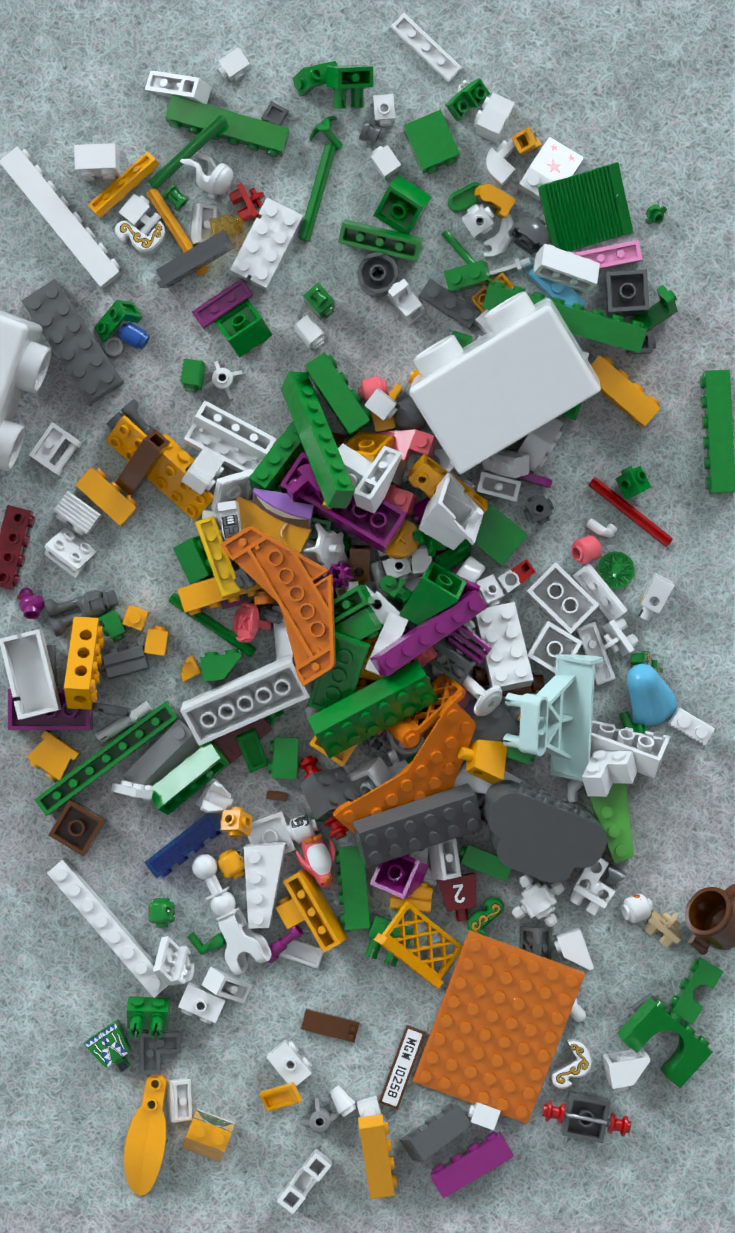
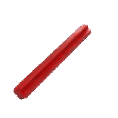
[589,477,673,547]

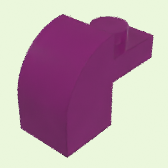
[287,464,323,500]

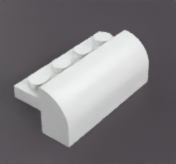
[183,400,276,472]

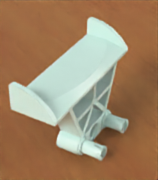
[503,654,603,782]

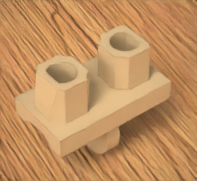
[645,910,683,948]

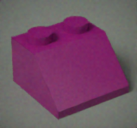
[370,855,429,900]

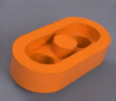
[254,591,277,605]

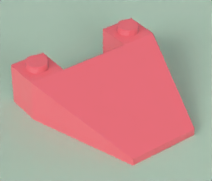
[375,429,438,517]

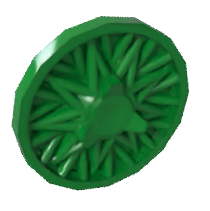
[597,551,635,589]

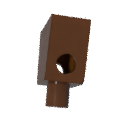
[349,544,371,585]

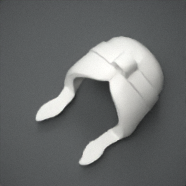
[180,152,233,199]

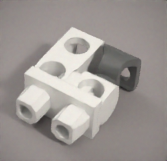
[569,858,626,916]

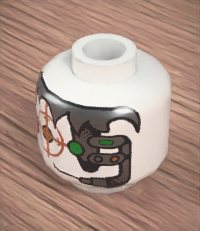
[287,814,319,844]

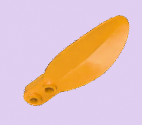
[124,1074,167,1196]

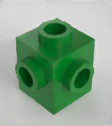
[615,466,651,500]

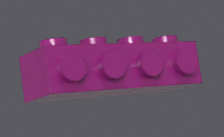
[430,1131,514,1199]

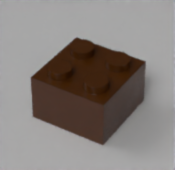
[48,799,107,856]

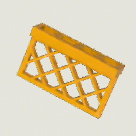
[374,901,462,989]

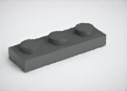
[419,279,481,329]

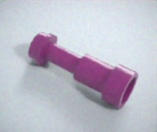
[267,925,304,963]

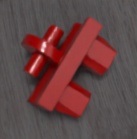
[229,183,265,222]

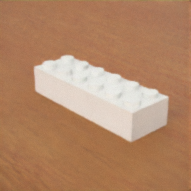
[181,654,311,746]

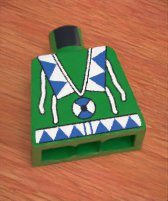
[83,1019,131,1072]

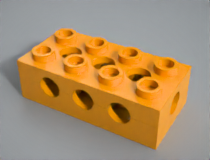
[64,617,104,710]

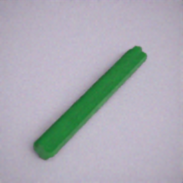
[148,114,228,189]
[299,144,336,242]
[168,593,256,657]

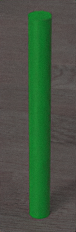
[441,229,494,288]

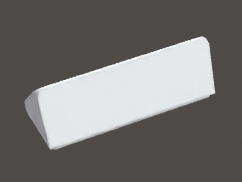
[190,203,217,245]
[167,1079,192,1123]

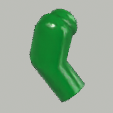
[619,711,646,734]

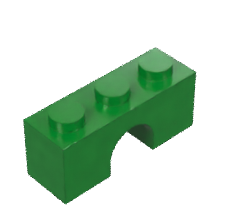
[669,957,724,1025]

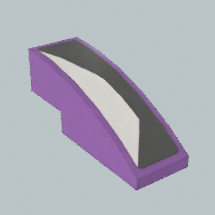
[253,488,314,529]

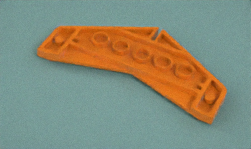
[220,526,336,686]
[332,698,476,834]

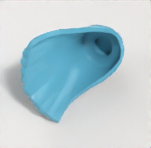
[627,664,677,727]

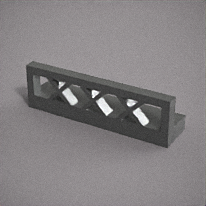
[156,230,235,288]
[404,622,478,685]
[519,926,552,960]

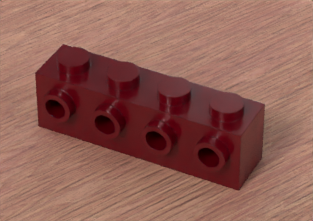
[0,505,36,591]

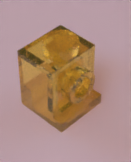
[209,214,243,237]

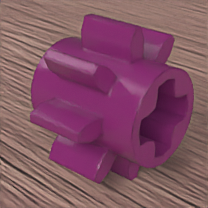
[328,562,354,588]

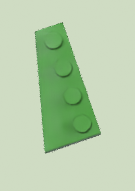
[588,783,634,864]

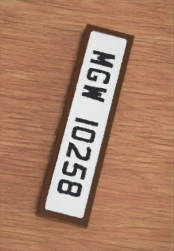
[379,1025,426,1110]

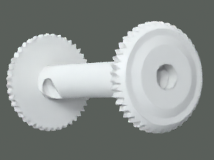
[432,653,503,716]

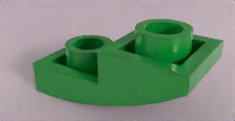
[445,78,490,121]

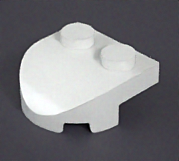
[153,936,194,986]

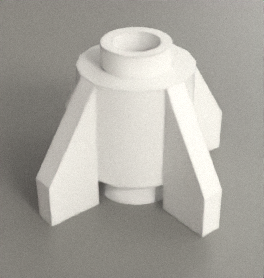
[204,361,243,400]
[195,778,233,813]

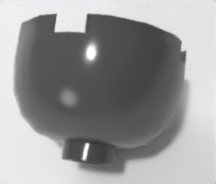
[508,217,550,255]

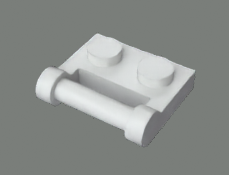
[29,422,83,476]

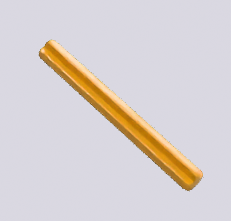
[146,188,208,276]

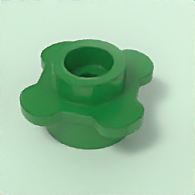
[646,204,667,224]

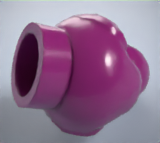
[17,587,45,619]

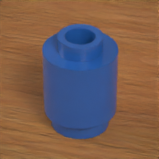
[118,322,150,350]

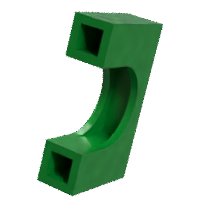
[617,997,713,1088]

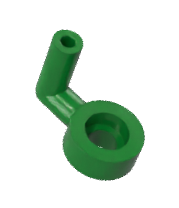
[187,932,227,955]

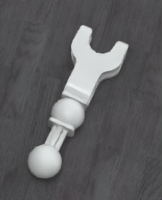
[192,854,272,975]

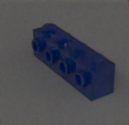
[144,813,221,878]

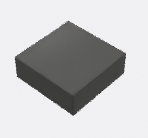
[261,101,289,126]

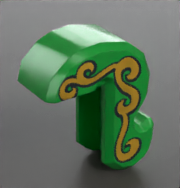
[467,896,504,937]

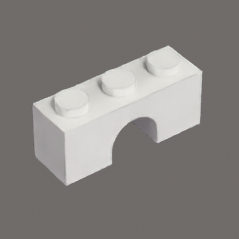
[277,1148,332,1214]

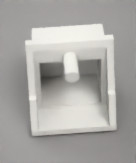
[419,473,484,550]

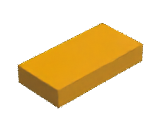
[259,1082,303,1112]

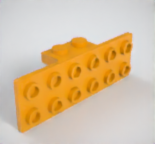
[106,415,213,521]

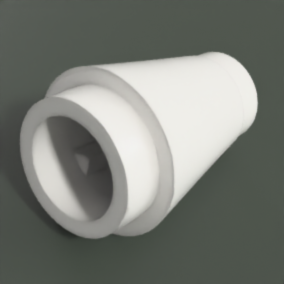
[329,1086,357,1118]

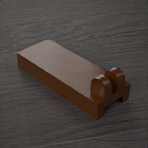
[301,1008,359,1043]

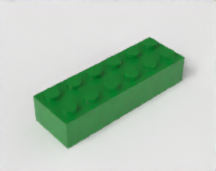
[307,660,439,759]

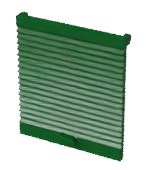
[536,162,634,252]

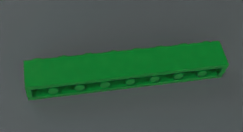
[482,280,647,353]
[281,371,355,508]
[34,701,180,816]

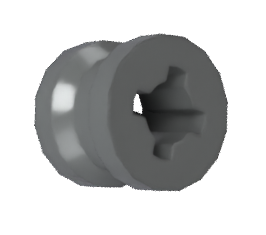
[359,121,382,146]

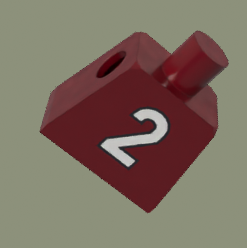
[437,872,476,922]

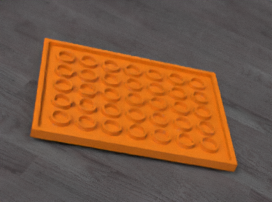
[412,930,585,1124]

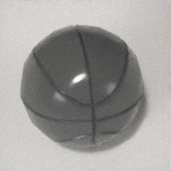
[393,397,427,431]

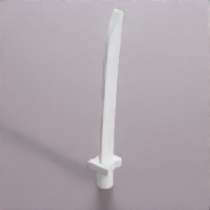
[446,257,531,289]

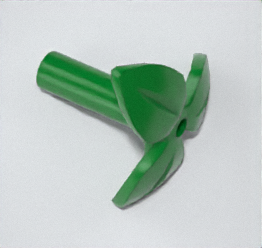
[310,116,343,150]

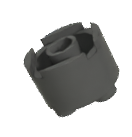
[357,252,398,297]

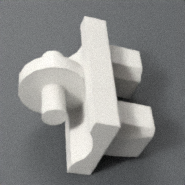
[602,618,639,657]

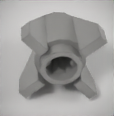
[300,1097,341,1139]

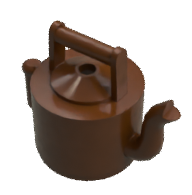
[685,884,735,955]

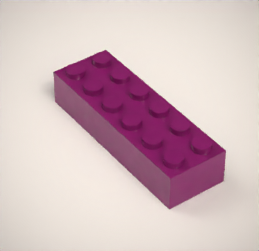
[280,452,407,554]

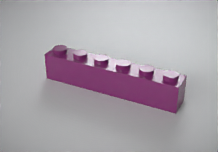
[370,590,487,676]

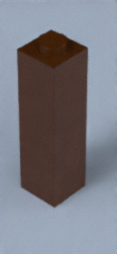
[115,429,170,496]

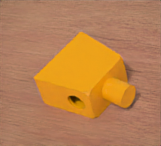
[458,740,507,784]

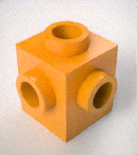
[220,807,253,838]

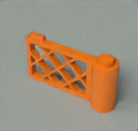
[386,673,466,749]

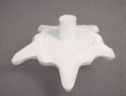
[304,523,349,577]

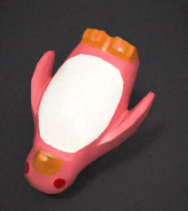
[296,834,335,888]

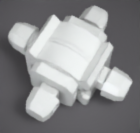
[512,874,565,927]

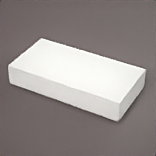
[280,939,324,969]

